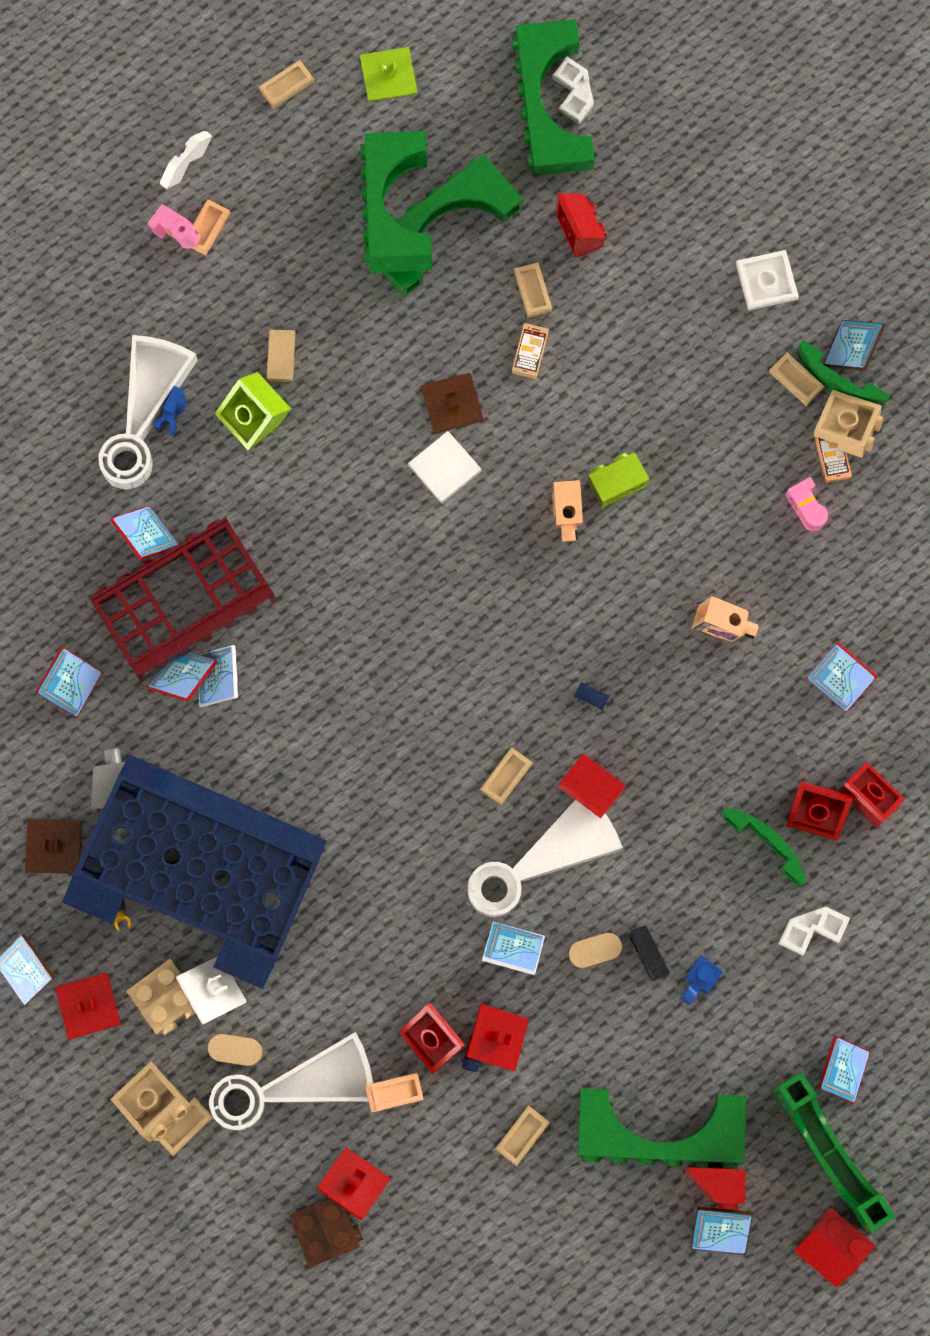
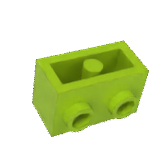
[587,452,649,509]

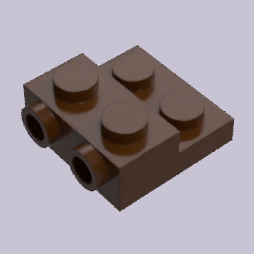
[289,1199,363,1268]

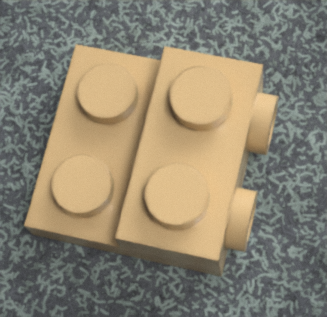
[814,390,884,458]
[126,959,196,1036]
[110,1062,190,1142]

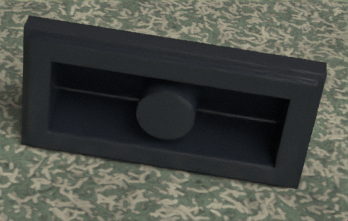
[628,926,670,982]

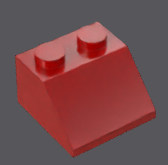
[555,193,607,258]
[685,1167,746,1209]
[794,1208,876,1288]

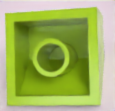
[214,372,291,450]

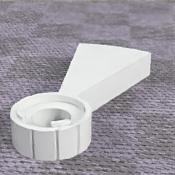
[99,335,198,490]
[468,800,623,917]
[209,1032,373,1131]

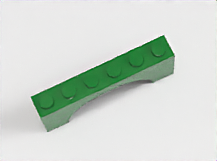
[512,19,595,176]
[360,131,432,273]
[365,154,523,298]
[770,1072,896,1233]
[577,1088,746,1169]

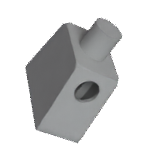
[91,749,125,813]

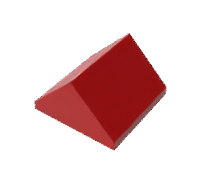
[558,753,626,819]
[838,762,905,828]
[786,781,853,841]
[398,1003,465,1074]

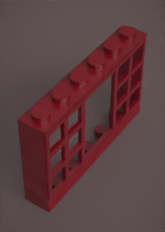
[90,518,277,683]

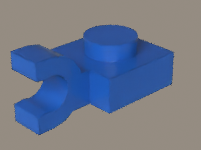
[154,386,187,437]
[680,955,723,1005]

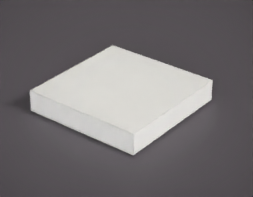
[736,250,799,311]
[408,431,481,503]

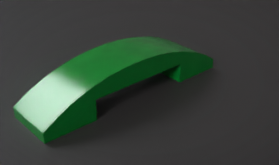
[797,340,890,407]
[720,808,806,888]

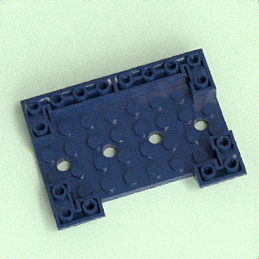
[62,754,327,989]

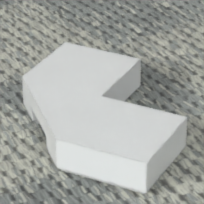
[552,57,594,124]
[160,131,212,189]
[778,906,850,956]

